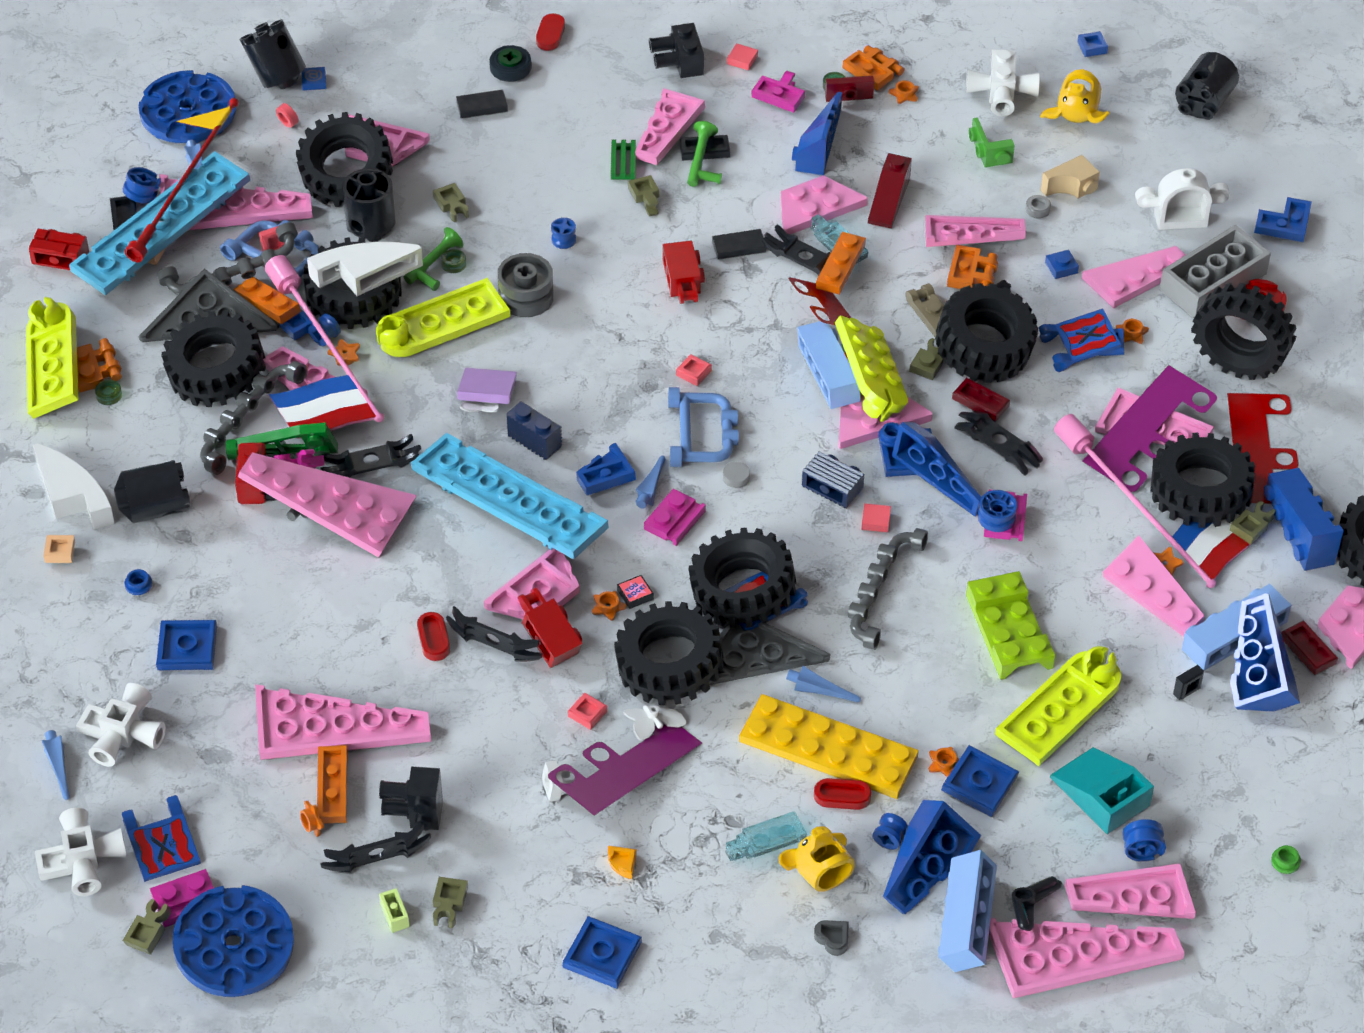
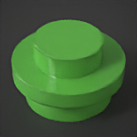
[1271,845,1301,874]

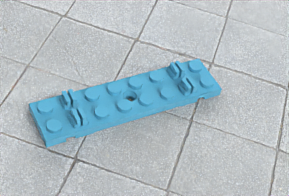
[69,151,251,295]
[411,433,609,559]

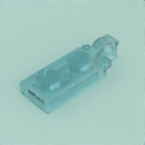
[810,214,868,264]
[725,811,807,861]

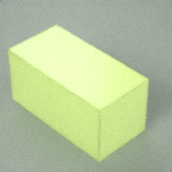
[379,888,410,933]

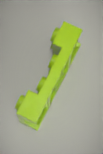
[966,571,1055,680]

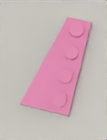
[635,88,706,165]
[925,215,1026,247]
[1082,246,1185,308]
[263,346,368,395]
[1095,388,1214,445]
[1103,535,1205,637]

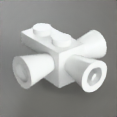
[966,50,1040,117]
[76,683,166,767]
[35,808,127,896]

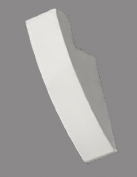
[307,242,423,296]
[33,443,114,530]

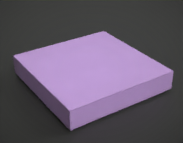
[457,368,517,404]

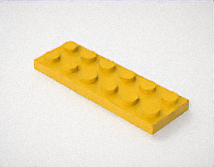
[739,694,919,799]

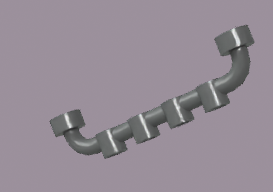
[157,222,298,294]
[200,361,308,475]
[848,528,928,650]

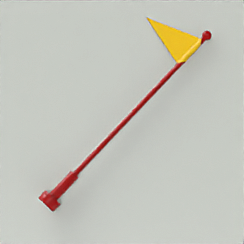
[124,98,239,262]

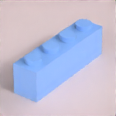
[797,320,861,409]
[1182,584,1292,671]
[938,850,997,972]

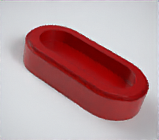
[536,13,565,51]
[417,612,450,661]
[814,778,872,810]

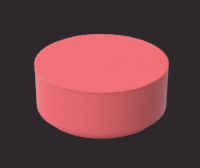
[276,103,299,128]

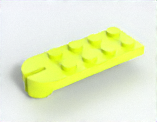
[376,278,511,357]
[26,297,79,419]
[835,315,908,422]
[995,646,1121,766]

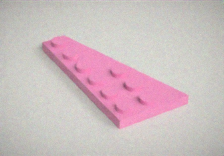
[159,174,313,230]
[238,452,417,558]
[255,684,431,760]
[989,918,1185,998]

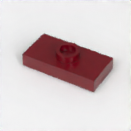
[825,76,874,102]
[952,377,1010,422]
[1281,620,1338,675]

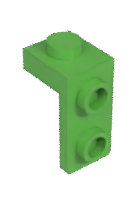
[969,117,1015,167]

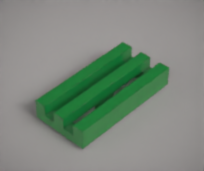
[611,139,636,180]

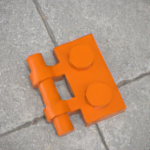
[842,45,905,91]
[947,245,998,289]
[77,338,122,393]

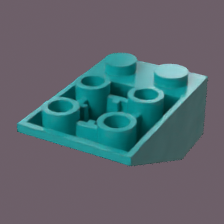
[1050,747,1154,834]

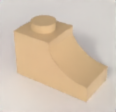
[1040,155,1100,199]

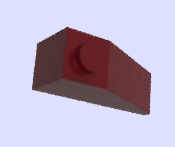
[868,153,912,229]

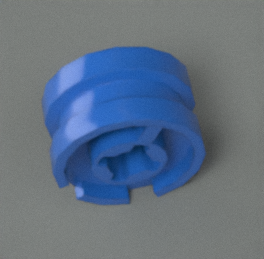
[122,167,161,203]
[978,490,1017,532]
[1122,819,1166,862]

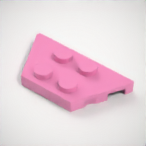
[341,114,430,167]
[780,175,868,234]
[839,393,932,449]
[484,548,580,619]
[1318,586,1364,669]

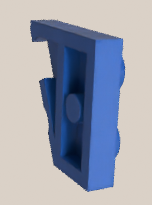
[576,443,636,495]

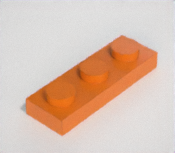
[816,232,866,295]
[233,277,301,324]
[317,745,348,824]

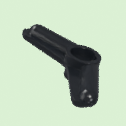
[1012,876,1062,931]

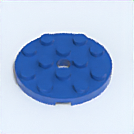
[138,70,236,144]
[173,885,294,997]

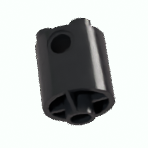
[239,19,306,89]
[1175,52,1239,120]
[343,168,396,242]
[114,460,190,523]

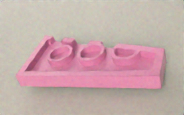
[1065,864,1196,919]

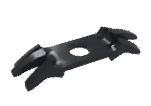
[762,224,831,276]
[954,411,1043,476]
[320,434,421,478]
[446,606,542,662]
[320,823,431,874]

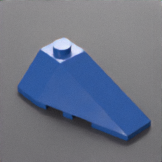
[792,92,842,175]
[892,422,981,516]
[1230,593,1300,712]
[883,800,981,914]

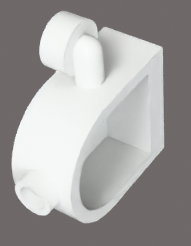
[1135,168,1230,230]

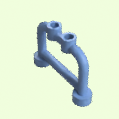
[220,220,319,277]
[668,387,739,467]

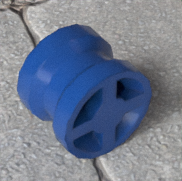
[551,217,576,249]
[308,314,341,346]
[872,813,908,850]

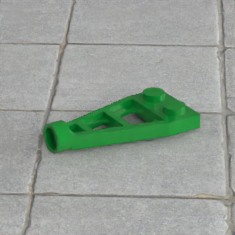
[226,422,338,461]

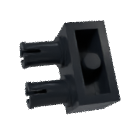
[649,23,704,78]
[379,766,443,831]

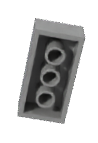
[1159,225,1271,318]

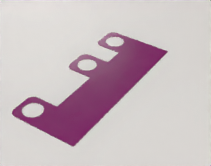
[1082,365,1217,492]
[548,724,702,816]

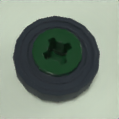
[489,45,532,82]

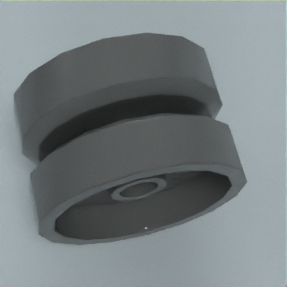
[498,253,553,317]

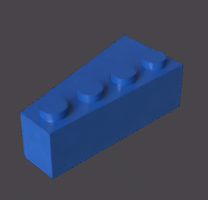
[1264,468,1344,571]

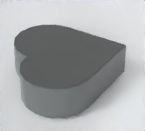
[814,920,849,956]

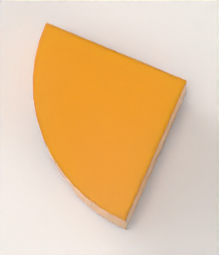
[608,846,637,879]

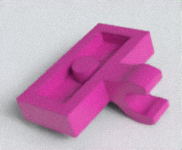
[751,71,805,113]
[274,449,325,469]

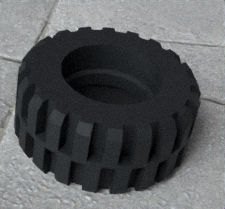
[935,283,1038,383]

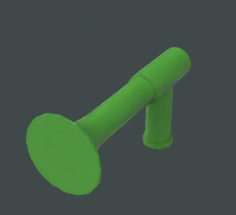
[687,121,722,187]
[403,227,464,291]

